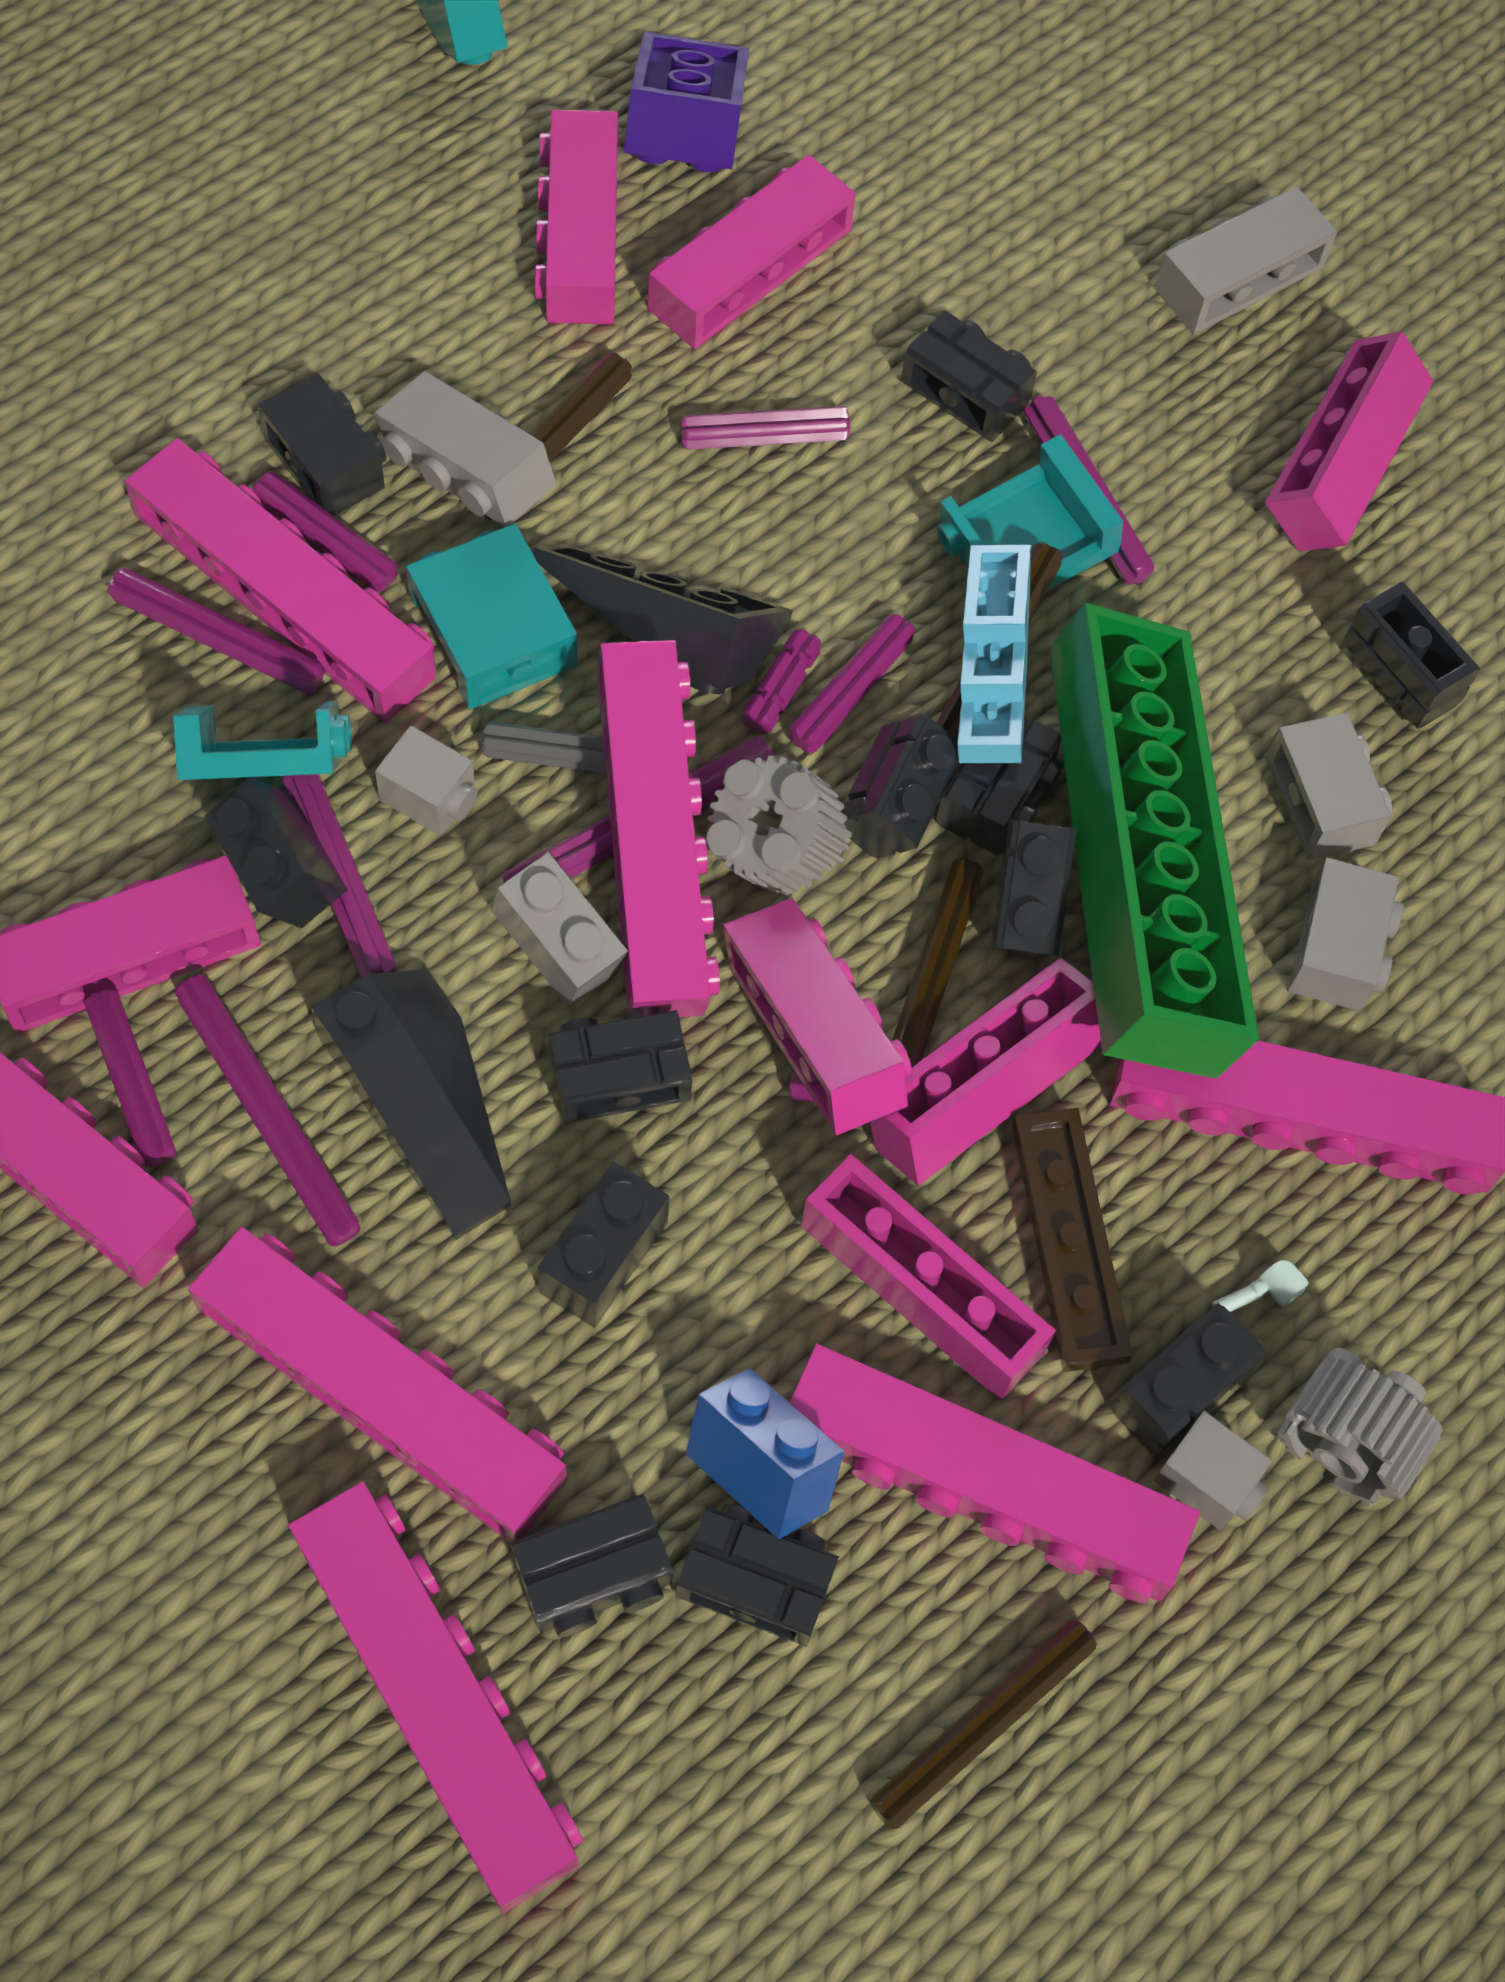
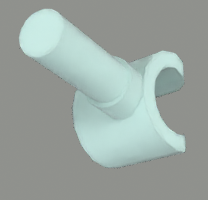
[1212,1260,1308,1312]

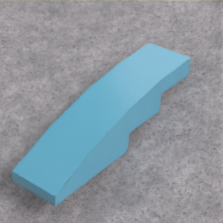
[958,545,1031,763]

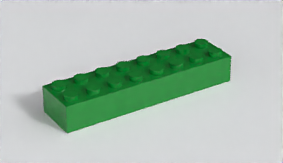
[1049,602,1259,1079]

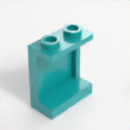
[936,434,1123,591]
[406,523,578,710]
[173,701,352,780]

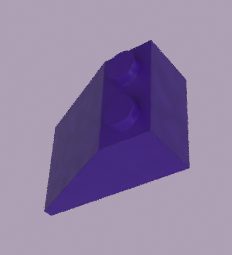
[624,32,749,172]

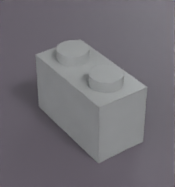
[1266,712,1392,861]
[491,852,628,1009]
[1288,857,1404,1012]

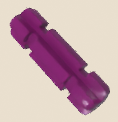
[742,629,821,734]

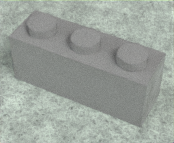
[1155,187,1337,335]
[374,371,557,527]

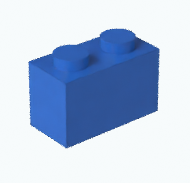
[686,1368,845,1539]

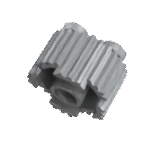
[706,756,852,896]
[1278,1347,1443,1506]

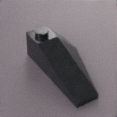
[532,544,793,695]
[311,969,511,1240]

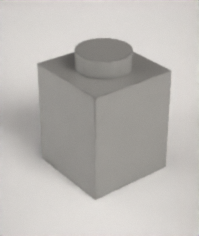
[375,725,477,836]
[1153,1411,1272,1530]

